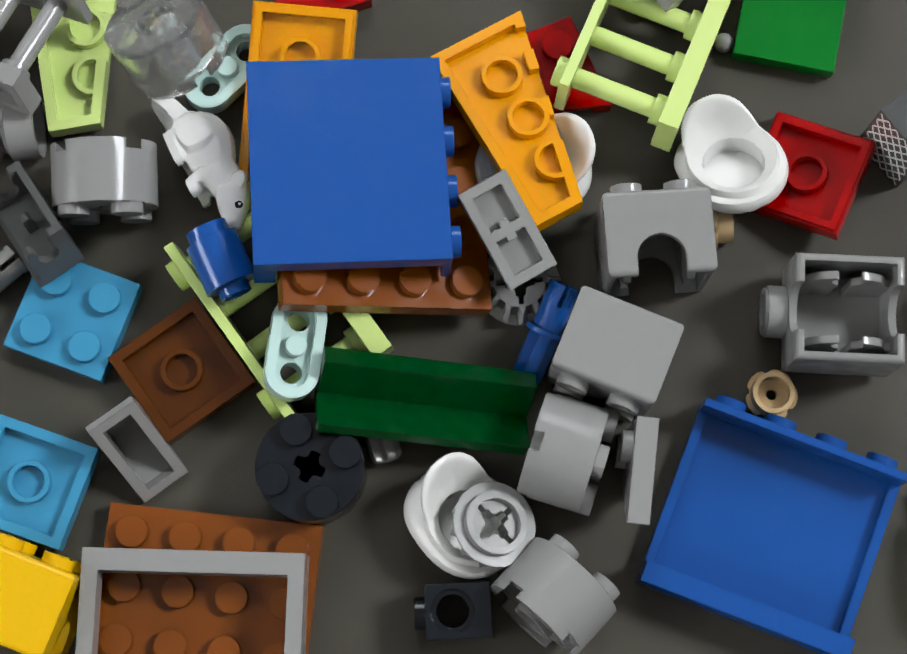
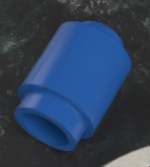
[186,218,254,302]

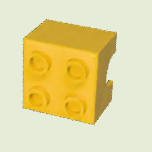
[0,532,81,654]

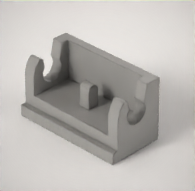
[457,169,557,290]

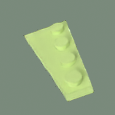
[30,0,117,138]

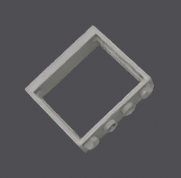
[75,547,310,654]

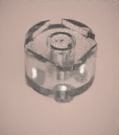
[104,0,227,100]

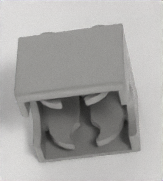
[594,179,718,297]
[781,252,905,377]
[547,286,684,423]

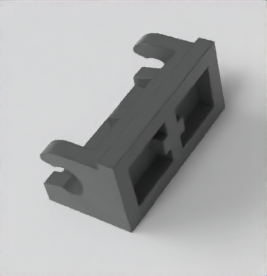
[0,160,85,288]

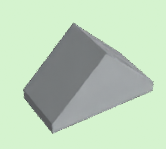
[85,396,188,503]

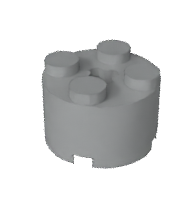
[50,136,159,225]
[516,392,620,517]
[490,534,620,654]

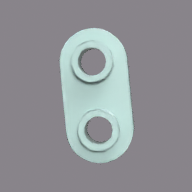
[182,24,251,114]
[263,304,327,402]

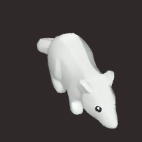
[151,94,251,231]

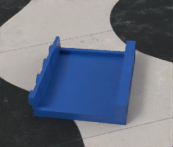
[246,57,462,283]
[635,395,907,654]

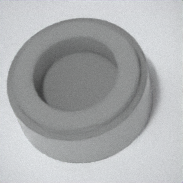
[758,285,788,338]

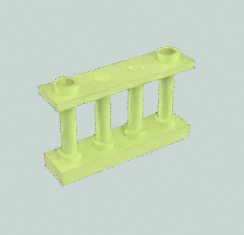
[550,0,731,152]
[164,212,394,420]

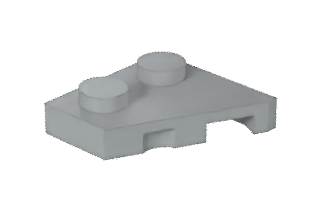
[614,416,660,526]

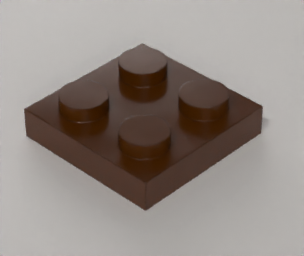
[108,297,257,446]

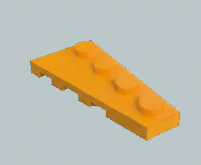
[431,10,583,231]

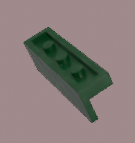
[315,346,537,455]

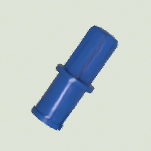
[512,278,580,385]

